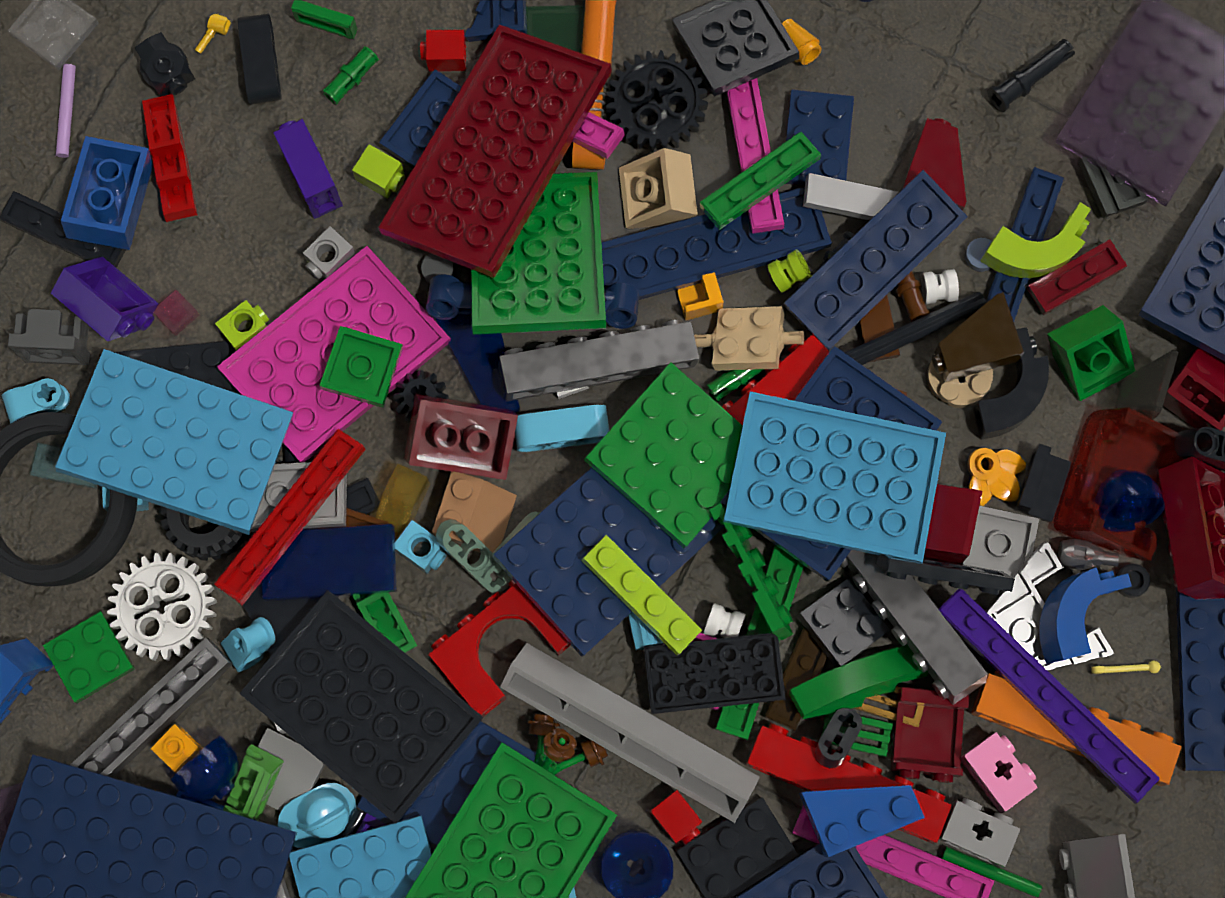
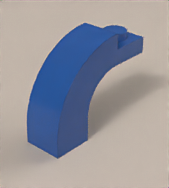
[1039,568,1132,664]

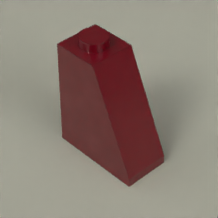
[902,118,967,211]

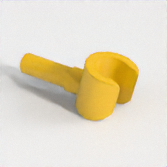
[195,14,231,54]

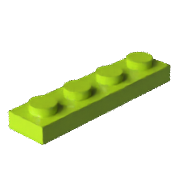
[581,535,702,655]

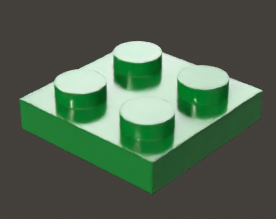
[319,326,403,408]
[43,611,135,703]

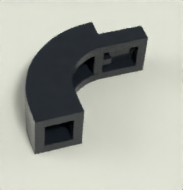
[973,327,1049,440]

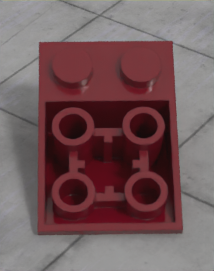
[1157,347,1225,431]

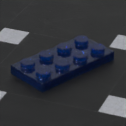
[262,524,397,601]

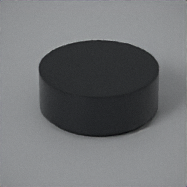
[1115,564,1150,598]

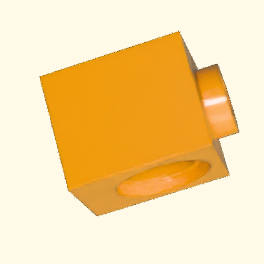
[151,724,206,774]

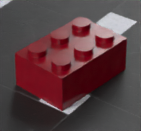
[404,394,518,480]

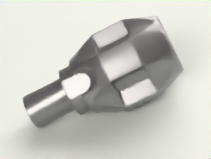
[1058,539,1119,570]

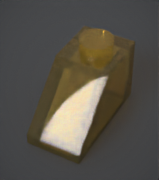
[375,463,431,540]

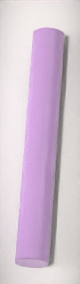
[56,64,76,158]

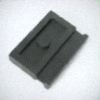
[1078,143,1149,219]

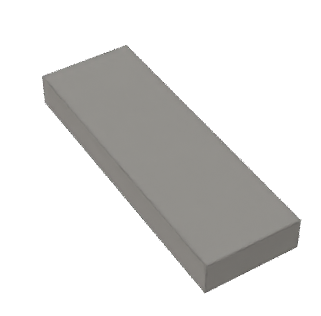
[803,173,899,220]

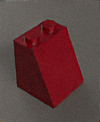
[924,484,982,564]

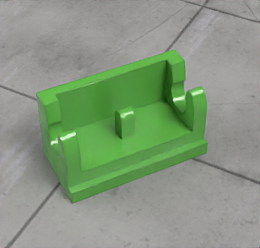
[223,744,284,820]

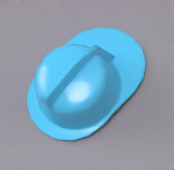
[278,783,357,848]

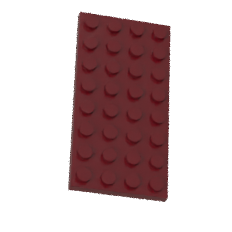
[378,24,612,278]

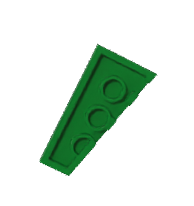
[709,503,793,640]

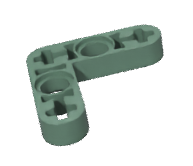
[436,511,541,593]

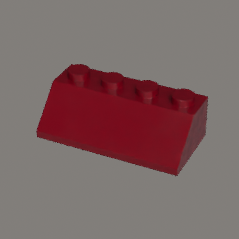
[1158,457,1225,599]

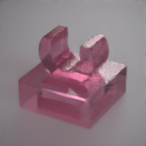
[154,290,200,336]

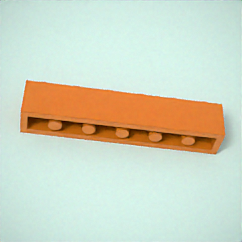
[971,671,1182,786]

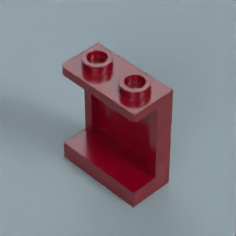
[891,687,969,783]

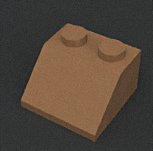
[432,472,517,553]

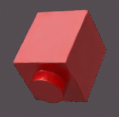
[420,30,466,72]
[650,790,702,845]

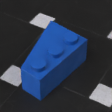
[0,638,54,724]

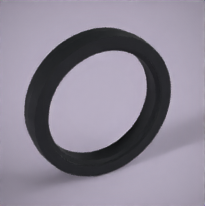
[0,412,138,587]

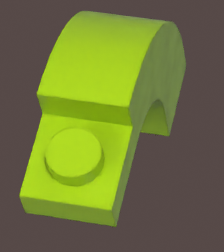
[980,202,1091,278]

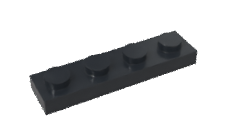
[876,554,1015,595]

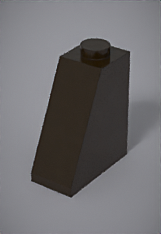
[932,292,1024,382]

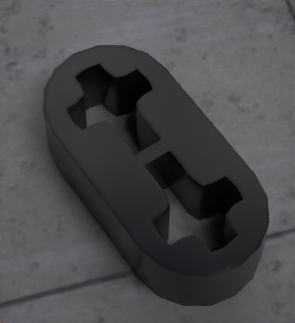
[815,708,862,768]

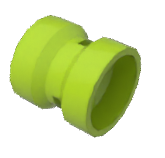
[768,249,812,292]

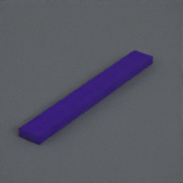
[938,589,1160,804]

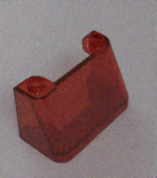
[1053,407,1183,561]

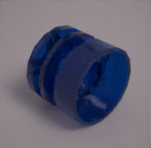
[601,831,673,898]

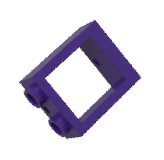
[273,119,343,219]
[51,257,159,342]

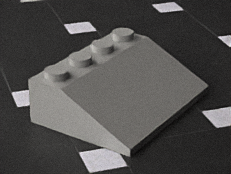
[1059,834,1135,898]

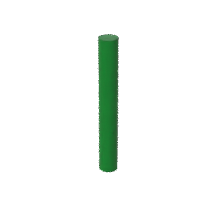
[941,846,1042,898]

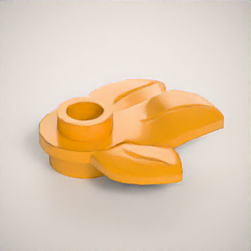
[967,448,1026,506]

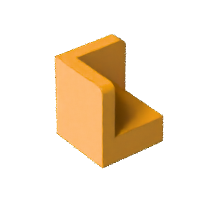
[677,272,724,321]

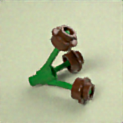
[527,714,608,775]

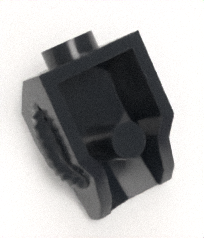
[135,32,195,96]

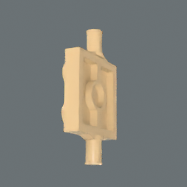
[694,306,804,371]

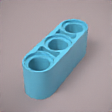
[515,405,610,452]

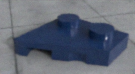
[465,0,527,42]

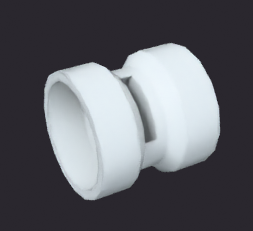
[921,269,959,304]
[703,603,745,638]

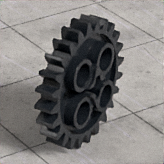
[606,50,708,152]

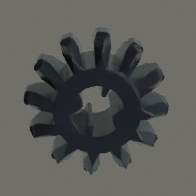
[393,370,449,423]

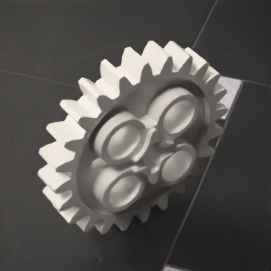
[107,553,217,661]

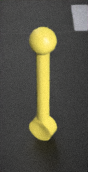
[1091,660,1161,674]

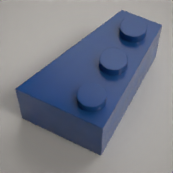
[799,785,925,858]

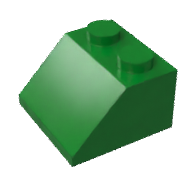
[1047,305,1136,401]

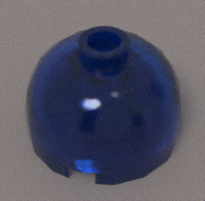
[1095,470,1165,532]
[171,735,239,801]

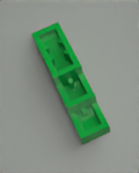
[326,540,418,652]
[789,645,928,719]

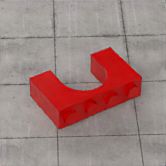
[428,580,571,718]

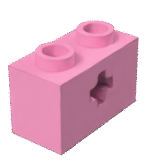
[961,732,1038,813]

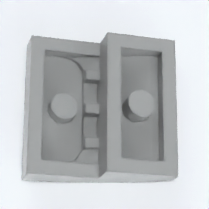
[258,728,325,812]

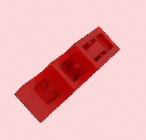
[142,94,198,222]

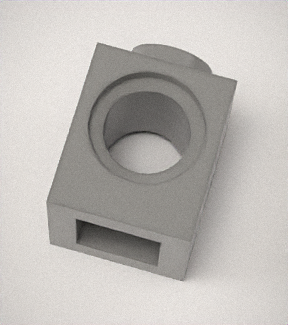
[303,226,356,280]

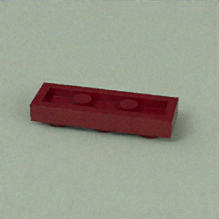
[1027,239,1128,316]

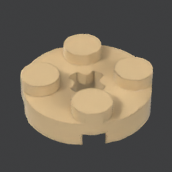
[927,354,993,408]

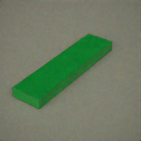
[700,131,821,230]

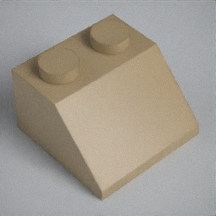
[619,148,698,229]

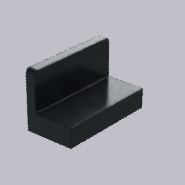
[1014,443,1071,522]

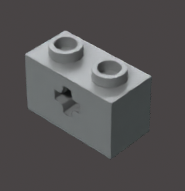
[939,798,1020,868]

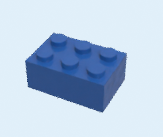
[61,136,153,250]

